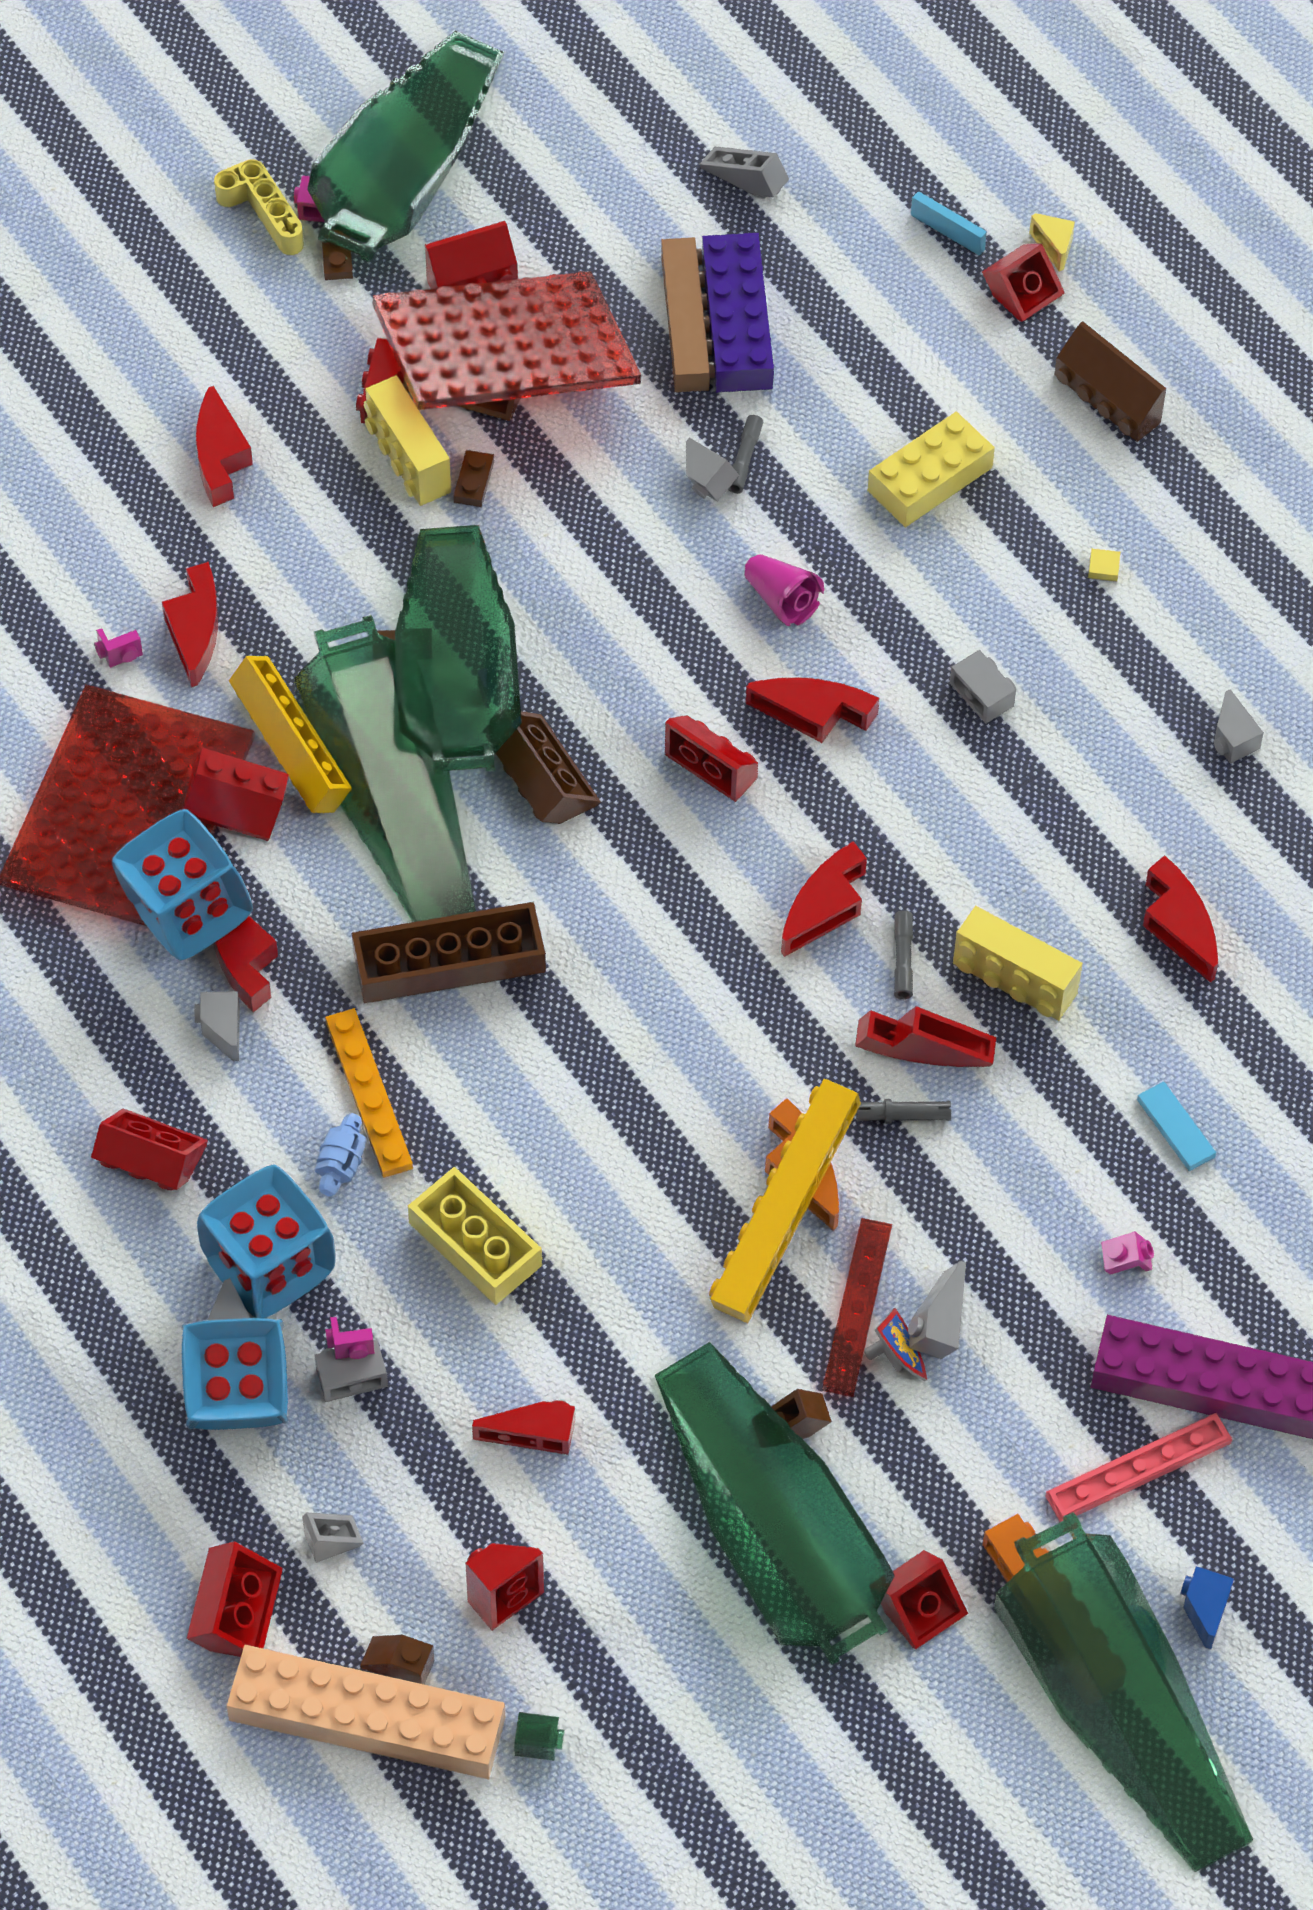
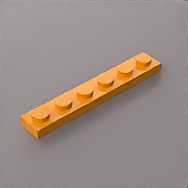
[325,1008,413,1178]

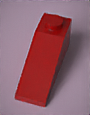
[472,1400,576,1455]

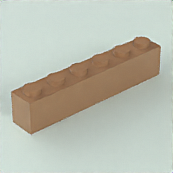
[661,237,715,392]

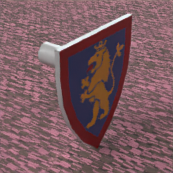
[864,1308,927,1381]

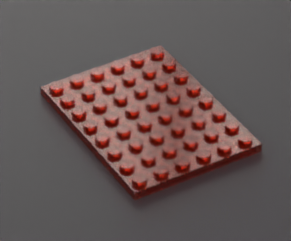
[372,271,641,410]
[0,684,255,926]

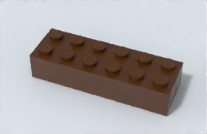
[352,902,546,1004]

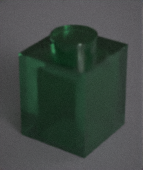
[514,1712,565,1761]

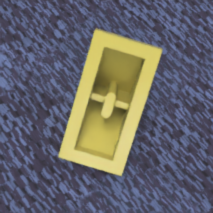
[1029,213,1075,272]

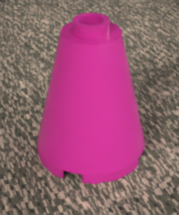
[744,554,825,626]

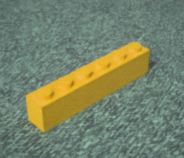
[229,656,352,813]

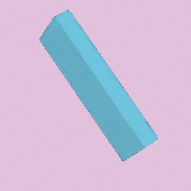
[911,192,987,255]
[1137,1081,1216,1171]

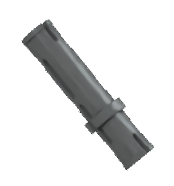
[856,1099,951,1124]

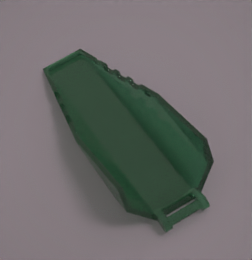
[307,30,504,262]
[395,525,522,775]
[294,615,476,922]
[655,1342,895,1665]
[994,1512,1253,1872]

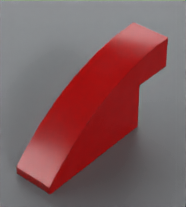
[196,386,253,507]
[162,562,218,688]
[745,677,880,743]
[781,841,867,957]
[1143,855,1218,983]
[214,916,278,1012]
[855,1006,997,1067]

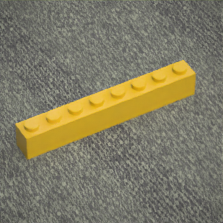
[709,1078,861,1323]

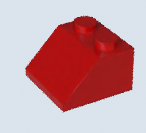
[982,243,1065,321]
[872,1550,968,1649]

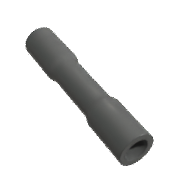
[728,415,764,494]
[894,911,913,999]

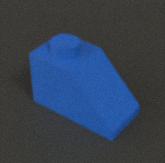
[1180,1566,1234,1649]

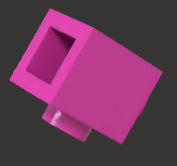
[294,176,331,222]

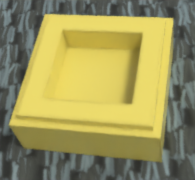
[1088,548,1121,581]

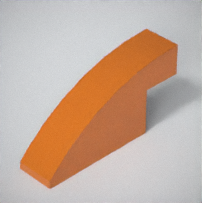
[765,1098,839,1231]

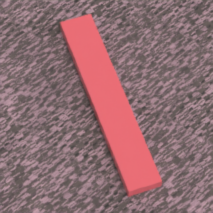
[1045,1413,1232,1523]

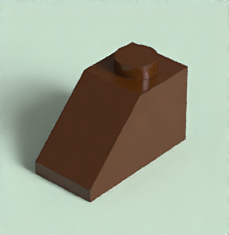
[752,1389,832,1449]
[360,1634,435,1685]

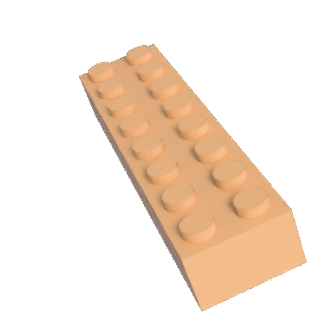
[227,1645,506,1779]

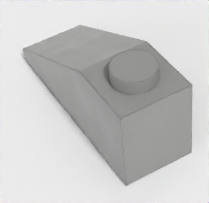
[699,146,789,197]
[908,1261,966,1359]

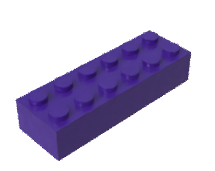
[702,233,774,393]

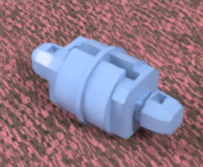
[315,1113,366,1196]

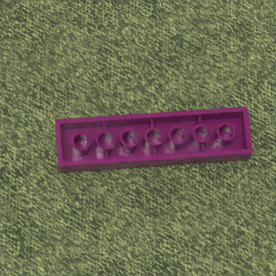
[1090,1314,1313,1439]

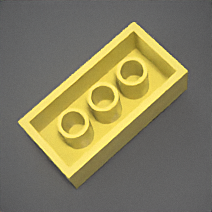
[364,375,451,506]
[867,411,995,528]
[953,905,1083,1021]
[408,1167,542,1305]

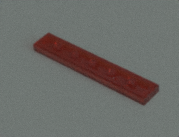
[822,1218,892,1397]

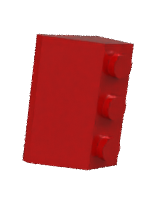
[425,221,518,305]
[665,715,758,802]
[183,748,289,841]
[91,1108,208,1190]
[186,1541,283,1657]
[465,1543,544,1631]

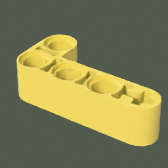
[214,159,304,255]

